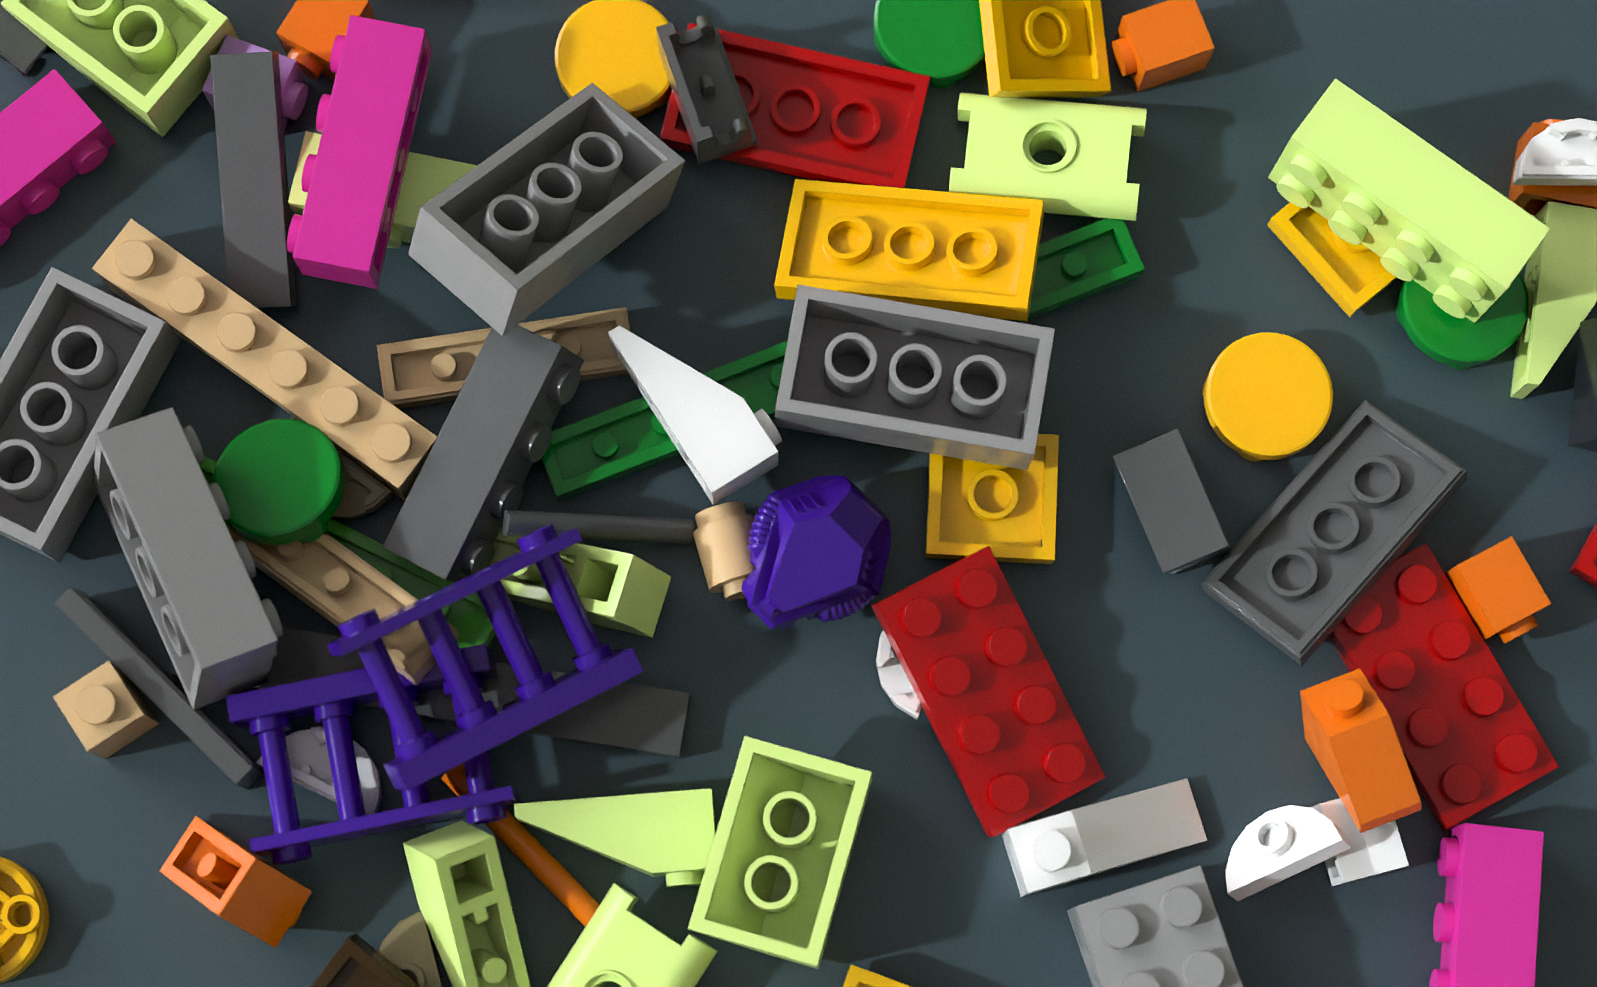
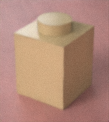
[53,660,160,759]

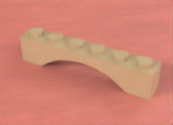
[92,219,437,500]

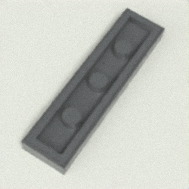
[210,51,297,308]
[55,587,264,790]

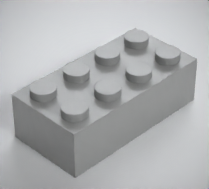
[408,83,685,336]
[0,267,181,563]
[775,284,1055,470]
[93,407,282,710]
[1067,866,1243,987]

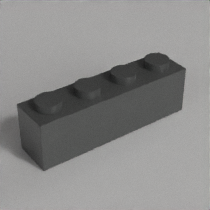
[382,325,584,583]

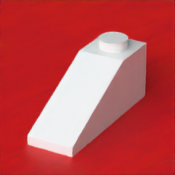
[608,325,782,505]
[1002,778,1207,897]

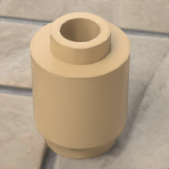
[693,501,756,601]

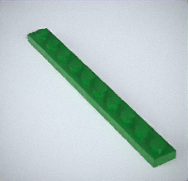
[542,218,1145,501]

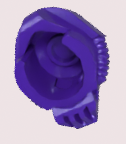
[741,475,891,630]

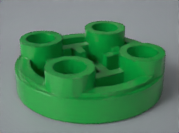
[873,0,985,88]
[1395,272,1529,370]
[212,419,345,545]

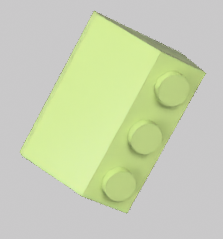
[688,736,872,969]

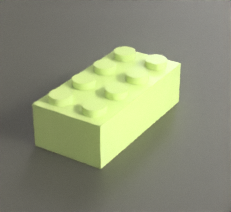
[1268,78,1551,323]

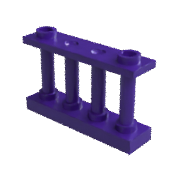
[326,524,644,791]
[226,643,521,865]

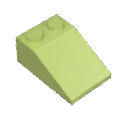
[0,0,239,137]

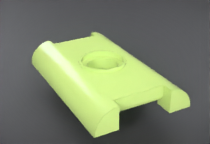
[949,93,1147,221]
[547,883,717,987]

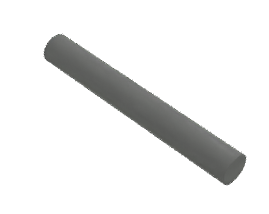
[502,510,694,544]

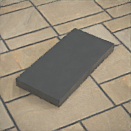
[1201,400,1467,666]

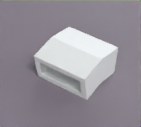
[1310,798,1409,886]

